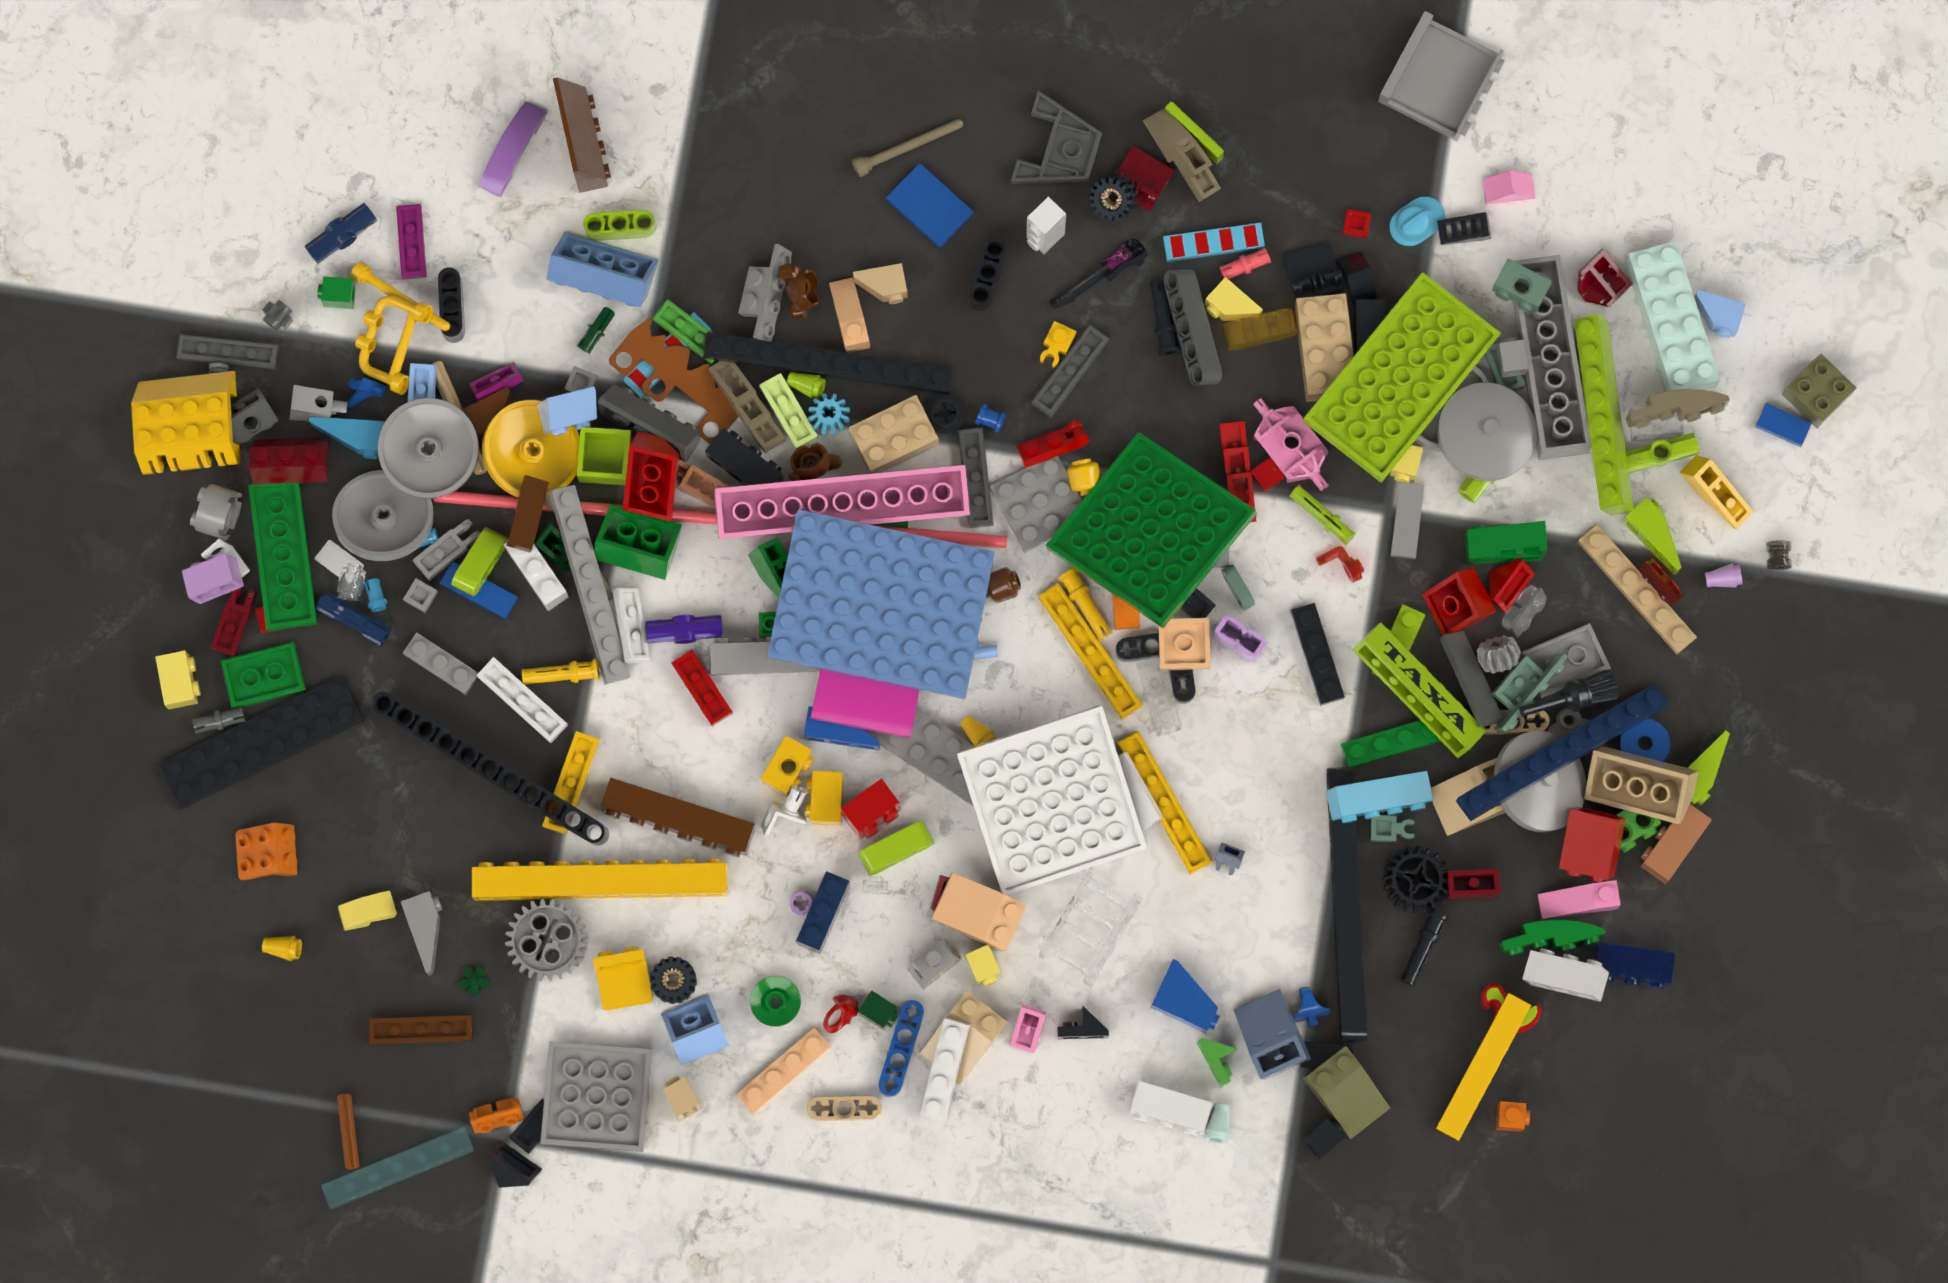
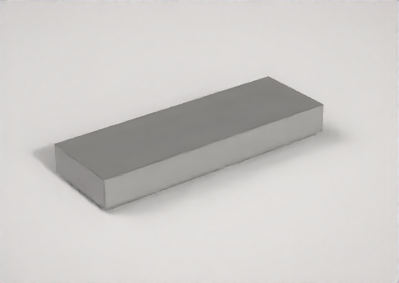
[1390,482,1424,560]

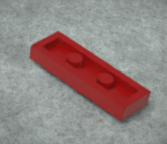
[671,650,733,727]

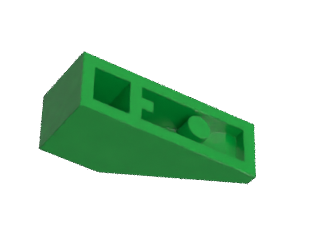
[748,537,788,599]

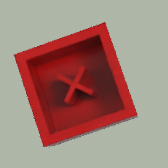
[841,778,900,840]

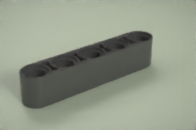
[1163,269,1222,386]

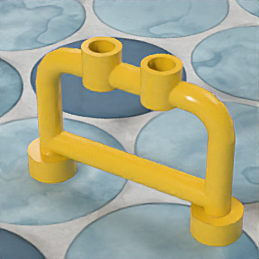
[355,295,433,395]

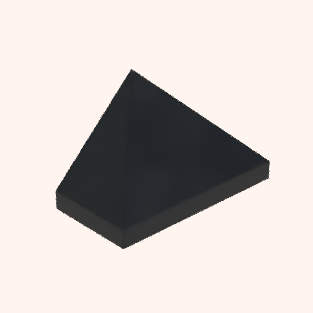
[487,1140,542,1188]

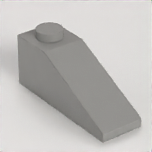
[401,891,442,976]

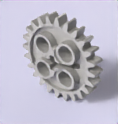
[505,899,588,982]

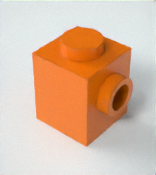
[1496,1101,1530,1132]

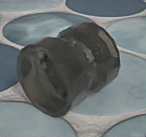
[1766,540,1792,570]

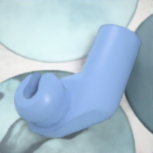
[974,641,998,660]

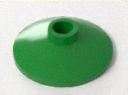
[750,976,801,1027]

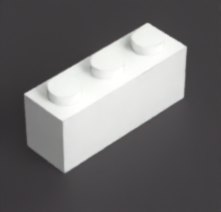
[1026,197,1066,254]
[504,543,569,611]
[1523,949,1609,1002]
[1130,1081,1213,1137]

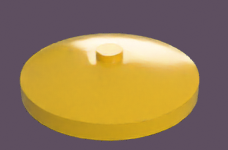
[482,400,580,498]

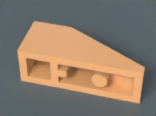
[829,277,870,353]

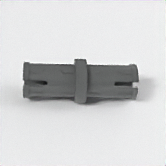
[192,706,246,735]

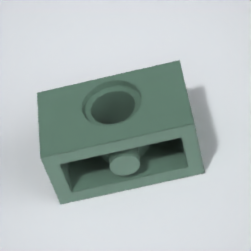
[1492,259,1552,313]

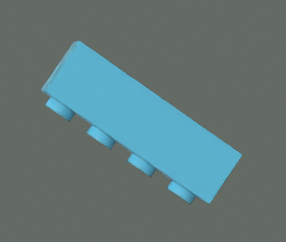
[1326,771,1433,823]

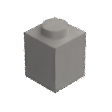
[1497,337,1529,378]

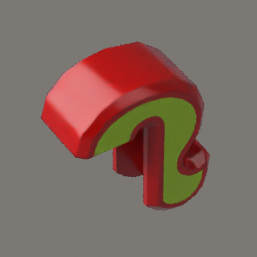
[1480,984,1542,1035]

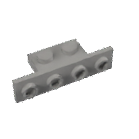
[738,244,792,341]

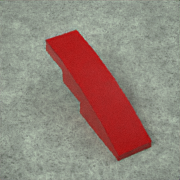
[1219,420,1257,522]

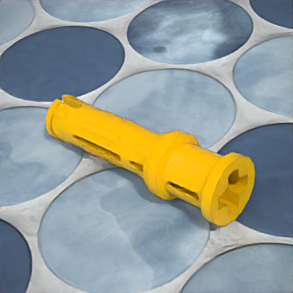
[1058,568,1113,641]
[522,658,600,685]

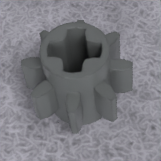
[262,300,293,331]

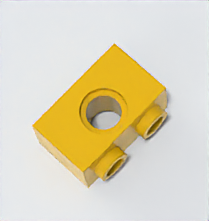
[761,735,814,797]

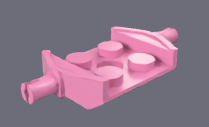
[1253,398,1329,491]

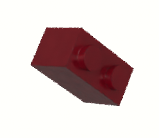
[1445,869,1500,900]

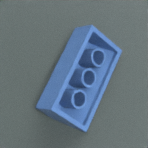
[546,232,659,307]

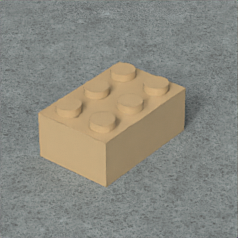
[849,395,939,474]

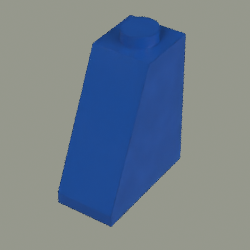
[1151,959,1220,1034]

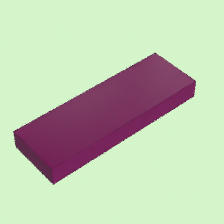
[396,204,427,280]

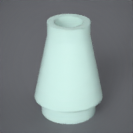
[1205,1104,1231,1144]

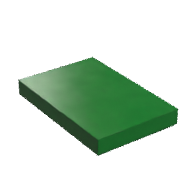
[220,642,306,709]

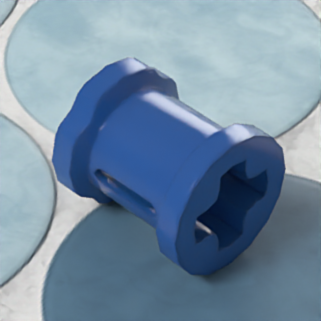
[975,404,1007,433]

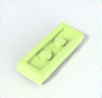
[759,373,818,449]

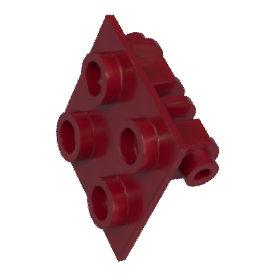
[1114,146,1175,212]

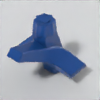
[347,378,387,409]
[1293,986,1330,1027]

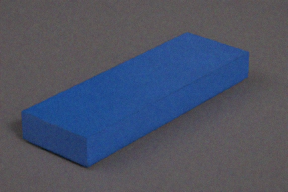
[440,562,518,620]

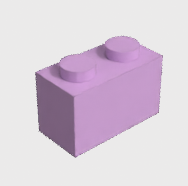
[182,553,244,604]

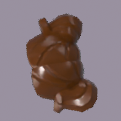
[778,264,819,319]
[788,443,842,481]

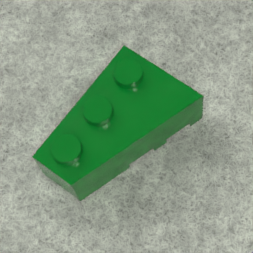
[1465,521,1547,564]

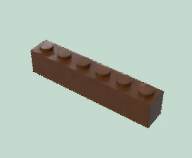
[601,777,756,858]

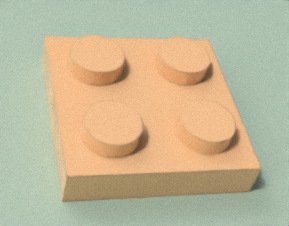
[1158,618,1211,670]

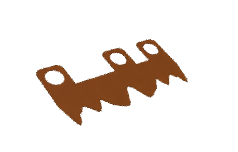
[609,318,738,444]

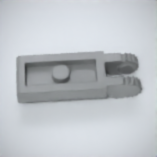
[412,519,481,581]

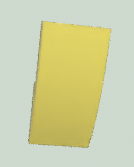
[338,891,397,931]

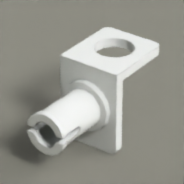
[761,785,807,836]

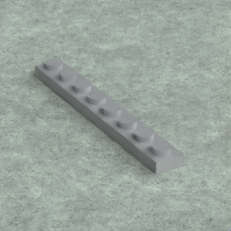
[549,485,631,685]

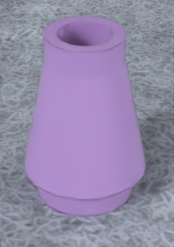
[1705,563,1743,588]

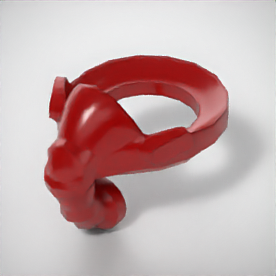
[823,994,859,1034]

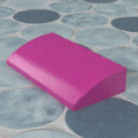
[810,669,919,738]

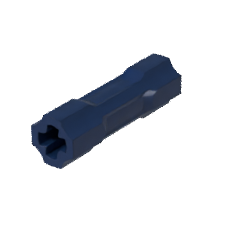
[315,591,392,647]

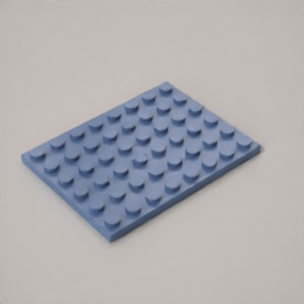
[767,510,995,699]

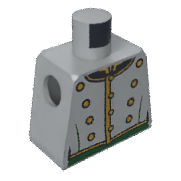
[908,939,961,990]

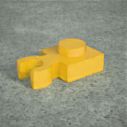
[1040,321,1077,369]

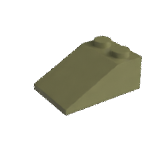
[1303,1046,1390,1139]

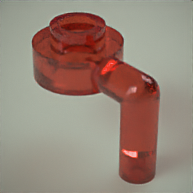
[1316,546,1364,583]

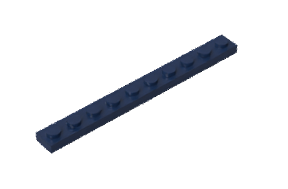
[1456,684,1669,821]

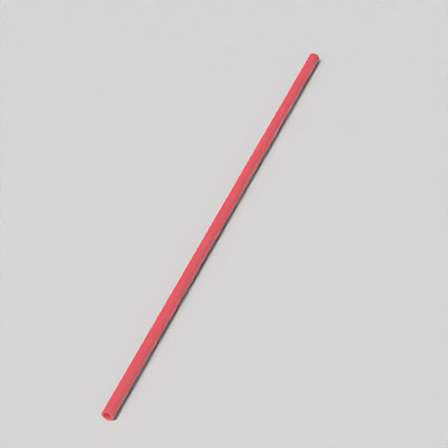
[434,491,1007,548]

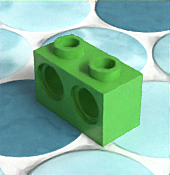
[1616,810,1661,853]

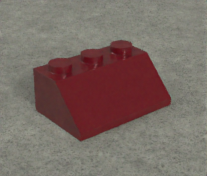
[249,437,330,484]

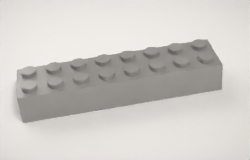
[1513,255,1591,460]

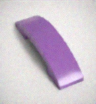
[478,101,548,198]

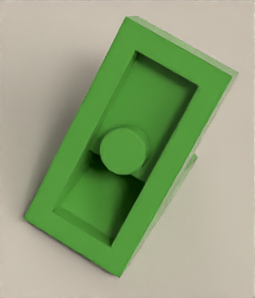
[1197,1038,1237,1088]

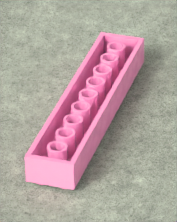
[713,465,970,539]

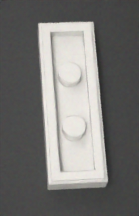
[613,587,650,663]
[1118,752,1164,831]

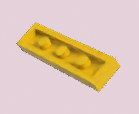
[542,731,600,835]

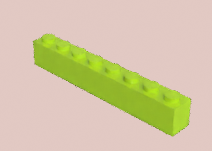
[1574,314,1634,516]

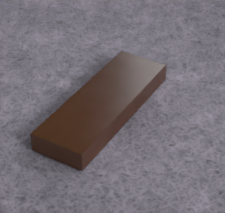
[506,475,549,553]

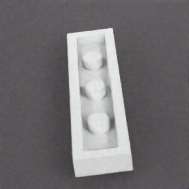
[476,657,568,743]
[919,1017,970,1123]

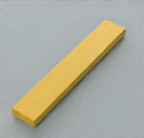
[1038,582,1143,720]
[1116,731,1212,875]
[1436,993,1531,1141]

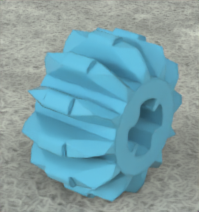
[808,394,850,436]

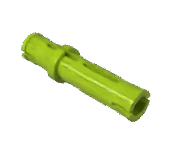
[1289,485,1356,545]

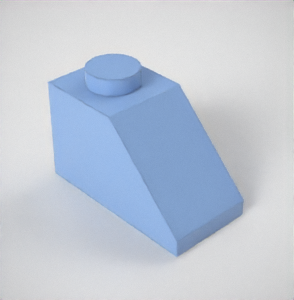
[1694,290,1746,338]

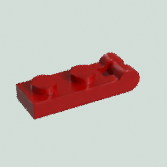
[1016,420,1089,468]

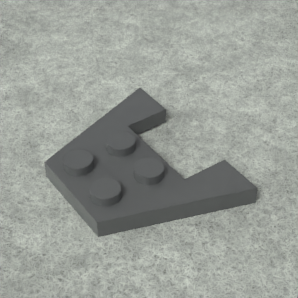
[1011,91,1102,184]

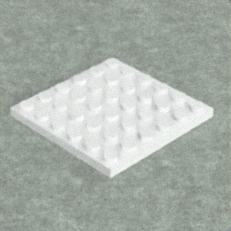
[956,704,1147,895]

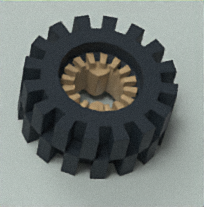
[1089,173,1137,221]
[650,956,697,1004]

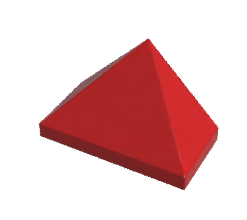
[1489,558,1535,613]

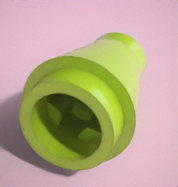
[787,371,826,399]

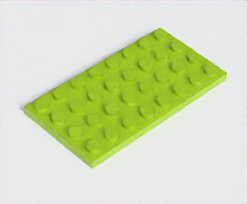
[1302,272,1501,483]

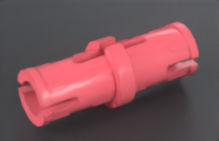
[1219,248,1271,280]

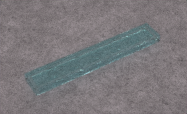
[321,1127,475,1210]

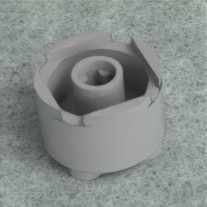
[190,484,242,540]

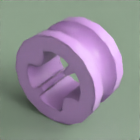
[790,892,812,915]

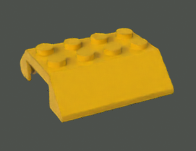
[131,371,241,475]

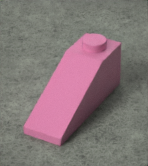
[1538,880,1621,920]

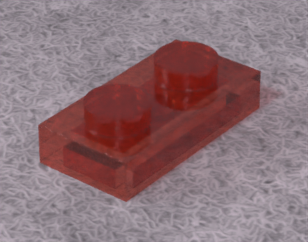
[1639,558,1686,605]

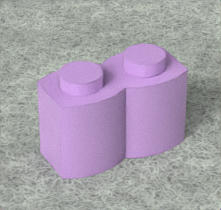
[1213,615,1267,663]

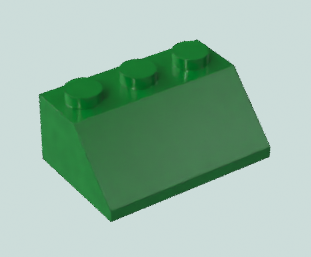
[594,504,682,580]

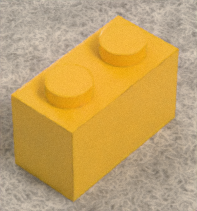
[805,771,844,826]

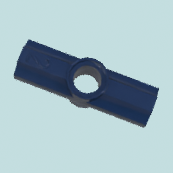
[304,203,377,264]

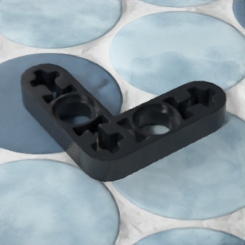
[1115,633,1196,704]

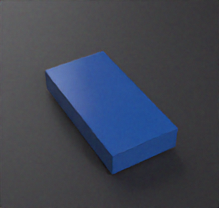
[1755,403,1812,447]

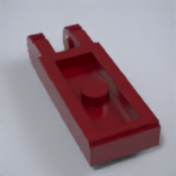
[210,587,257,657]

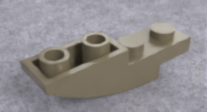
[1143,109,1221,202]
[1626,389,1730,429]

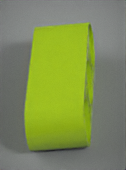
[583,210,656,241]
[451,527,508,597]
[858,821,934,876]

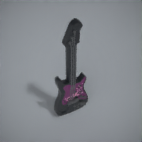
[1049,239,1148,309]

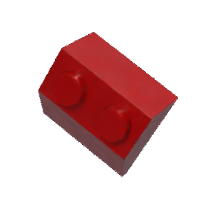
[1422,567,1497,635]

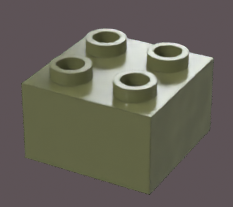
[1782,354,1857,429]

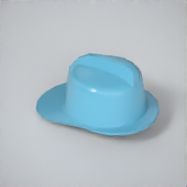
[1390,197,1445,246]

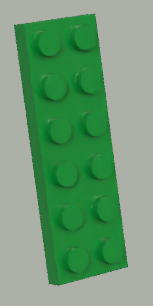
[248,483,317,632]

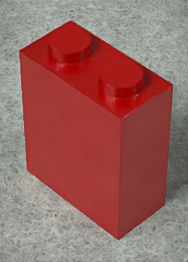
[1559,806,1626,882]

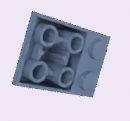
[1234,989,1311,1080]

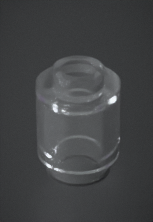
[336,563,366,602]

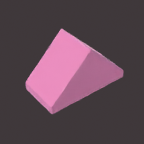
[1483,170,1535,205]
[1010,1004,1047,1053]

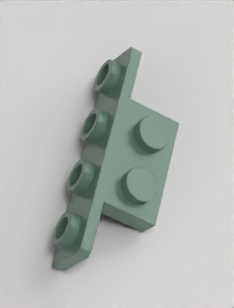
[1492,653,1568,733]

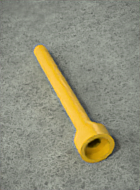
[350,261,450,331]

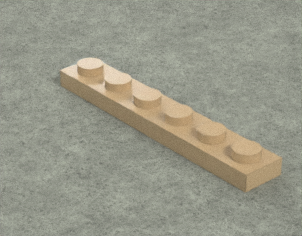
[1578,524,1697,655]

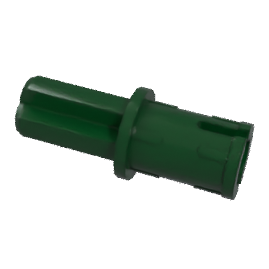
[576,307,615,354]

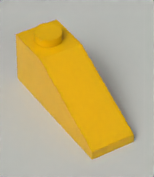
[1679,455,1753,529]

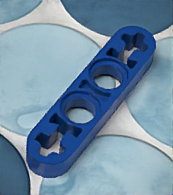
[879,1000,924,1097]

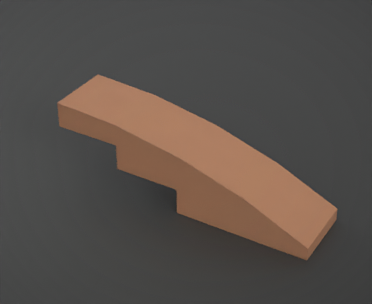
[676,459,730,508]

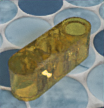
[1223,308,1299,350]

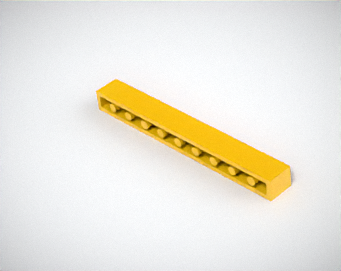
[472,859,728,901]

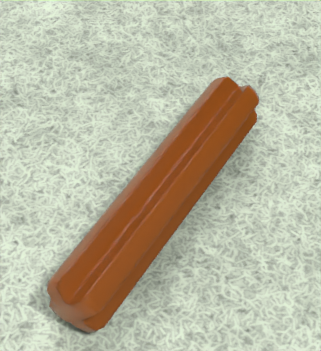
[337,1093,360,1170]

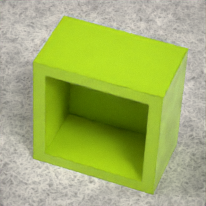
[577,427,633,485]

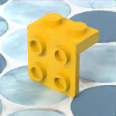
[593,946,653,1011]

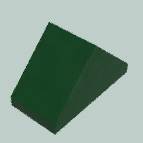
[534,523,570,572]

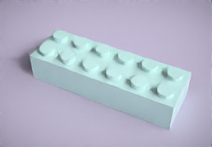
[1625,241,1720,391]

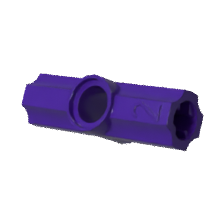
[646,615,723,644]

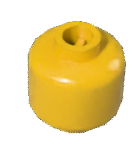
[1067,458,1101,496]

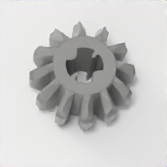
[1477,635,1521,673]

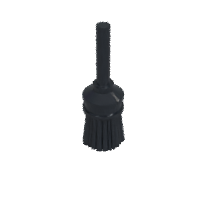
[1519,670,1619,717]

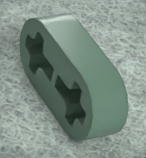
[1221,564,1255,611]

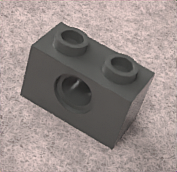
[231,388,279,445]

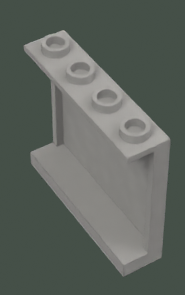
[1378,11,1505,141]

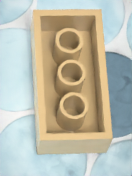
[1295,294,1354,402]

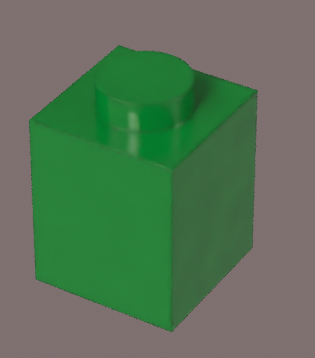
[317,277,356,309]

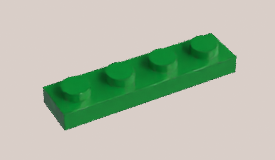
[1340,720,1442,768]

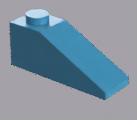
[309,417,385,459]

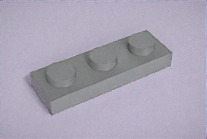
[403,633,478,696]

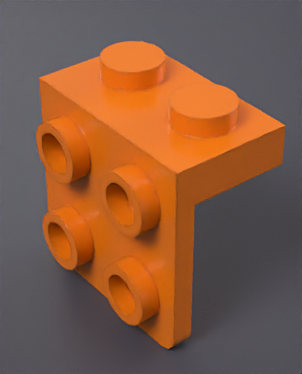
[235,823,297,880]

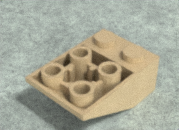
[1431,758,1506,836]

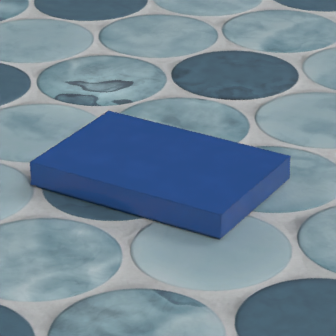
[886,163,974,249]

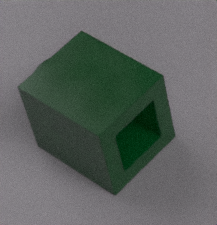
[858,990,899,1031]

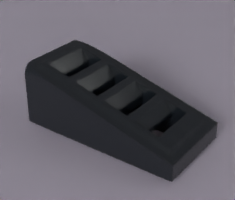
[1437,212,1492,245]

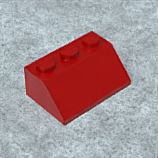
[623,432,679,521]

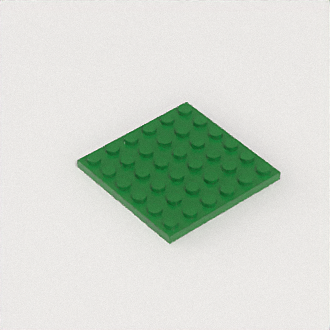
[1046,432,1257,628]

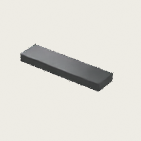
[1031,324,1110,418]
[176,334,279,370]
[958,427,994,528]
[1440,631,1503,727]

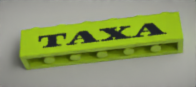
[1352,622,1486,758]

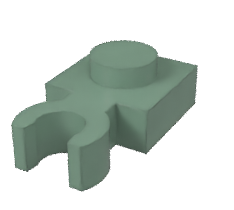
[1370,815,1414,842]

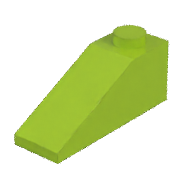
[1622,497,1681,576]
[1688,730,1730,806]

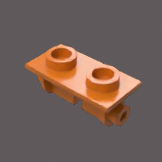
[469,1097,524,1134]

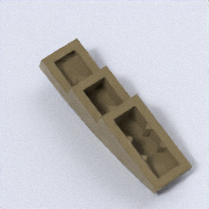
[708,361,786,453]

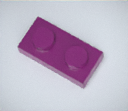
[469,362,524,401]

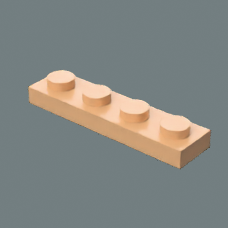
[736,1028,831,1114]

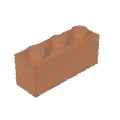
[1640,804,1712,884]

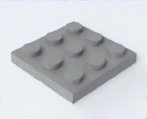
[990,456,1082,553]

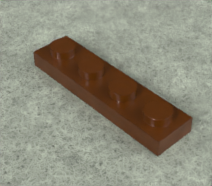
[369,1015,473,1045]

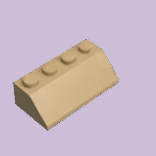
[1584,746,1699,824]

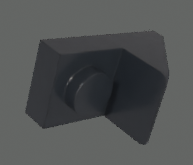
[1057,1006,1109,1040]

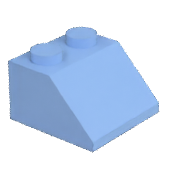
[537,387,597,436]
[661,995,729,1065]

